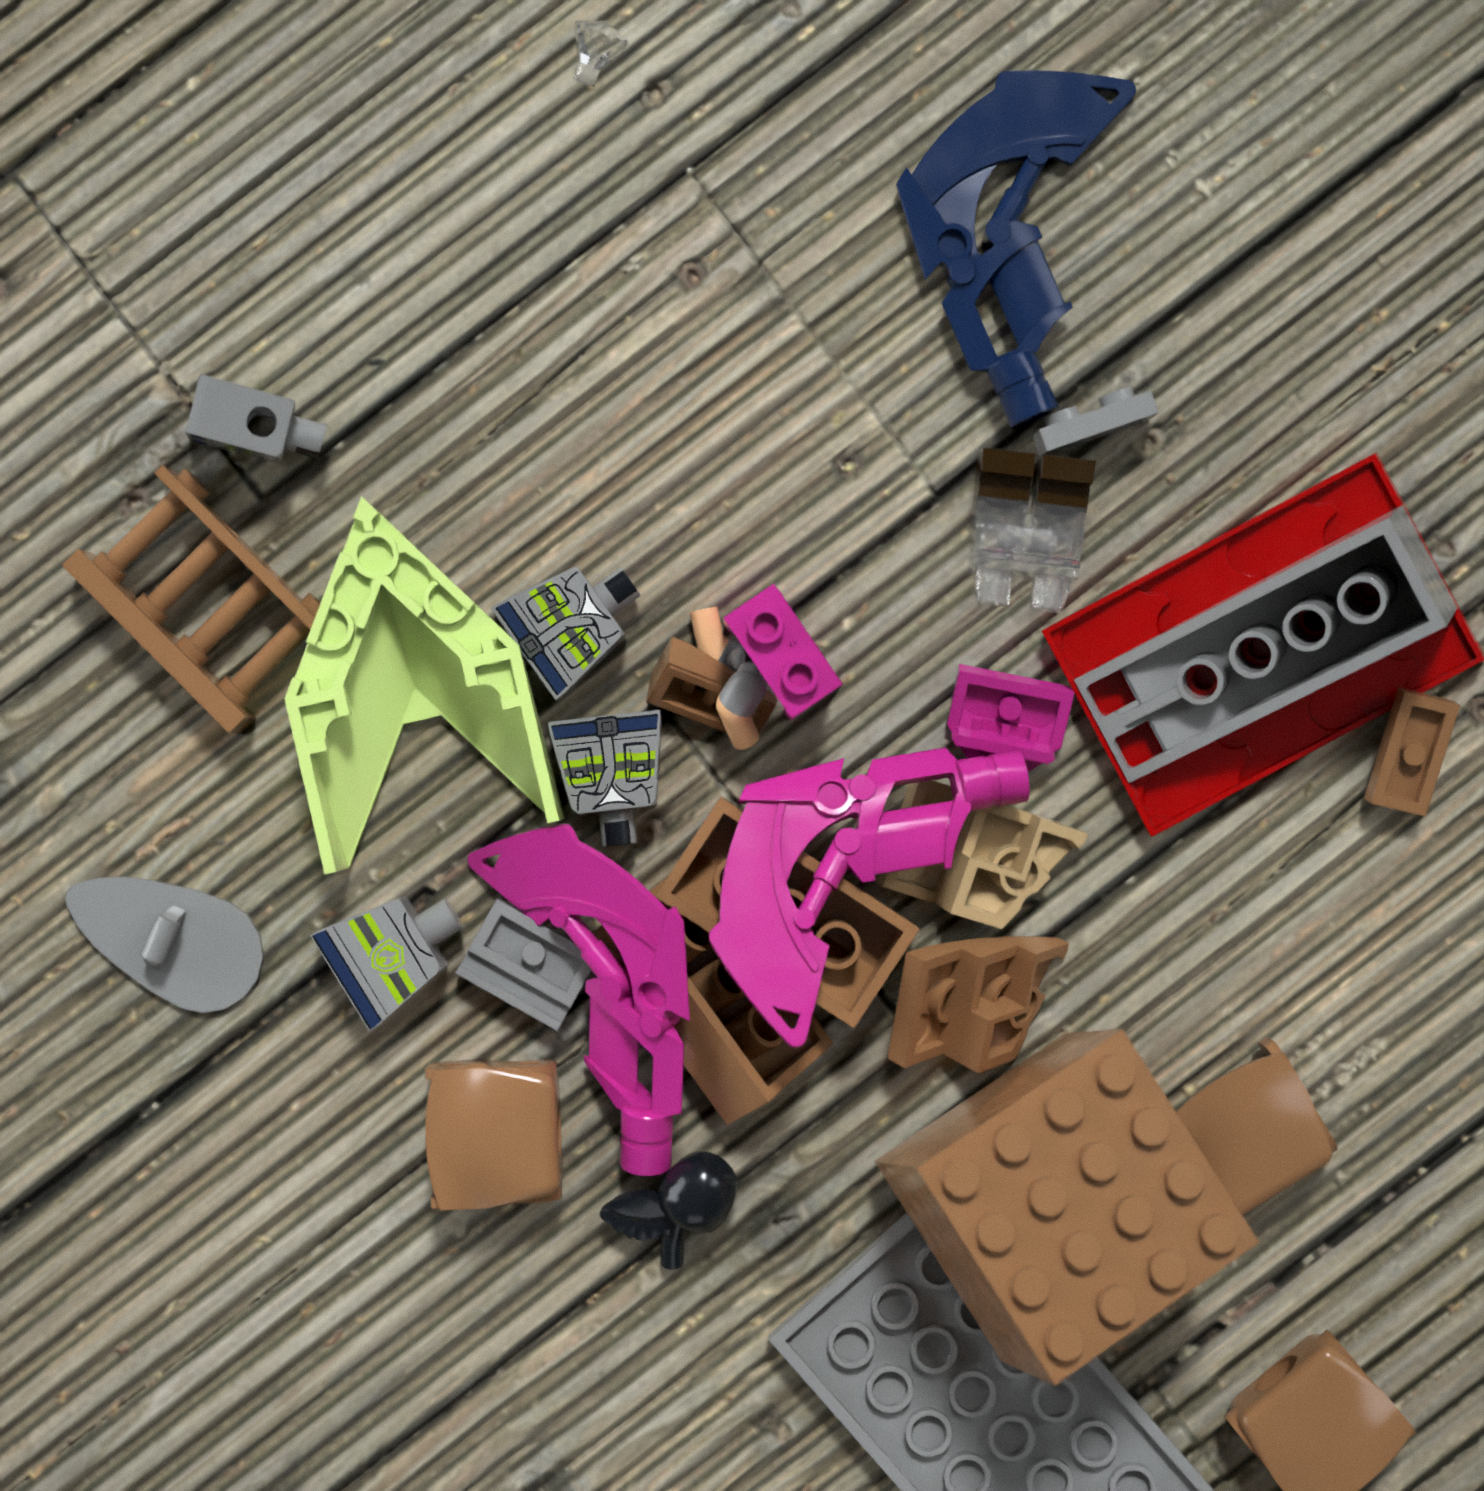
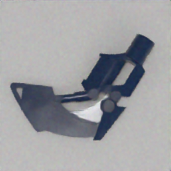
[896,70,1136,429]

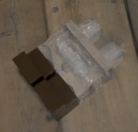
[968,448,1096,613]

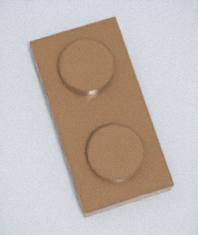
[1364,687,1461,817]

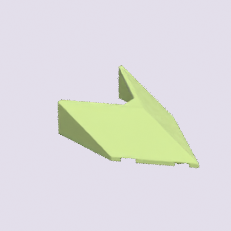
[284,496,565,874]

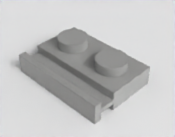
[455,898,592,1031]

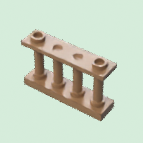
[62,465,321,734]

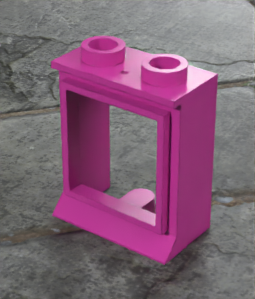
[723,583,842,720]

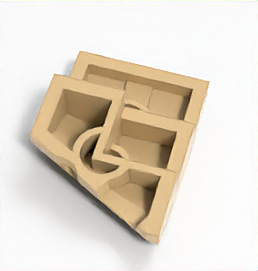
[875,780,1088,929]

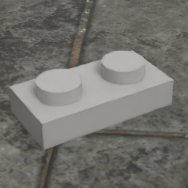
[1033,387,1159,458]

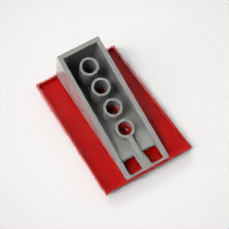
[1042,452,1484,837]

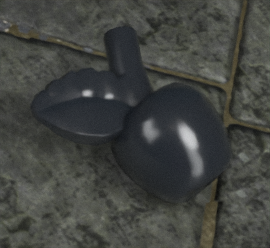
[599,1151,738,1270]

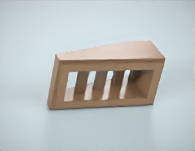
[646,637,777,733]

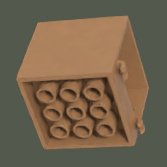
[874,1029,1260,1385]

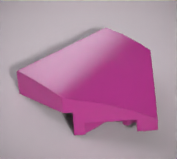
[947,664,1074,772]

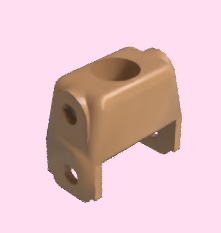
[1176,1037,1338,1216]
[425,1059,563,1211]
[1224,1329,1417,1491]

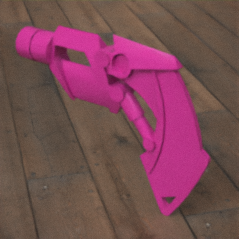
[708,748,1030,1048]
[467,824,690,1176]

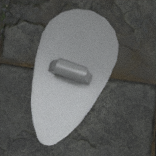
[65,877,264,1013]

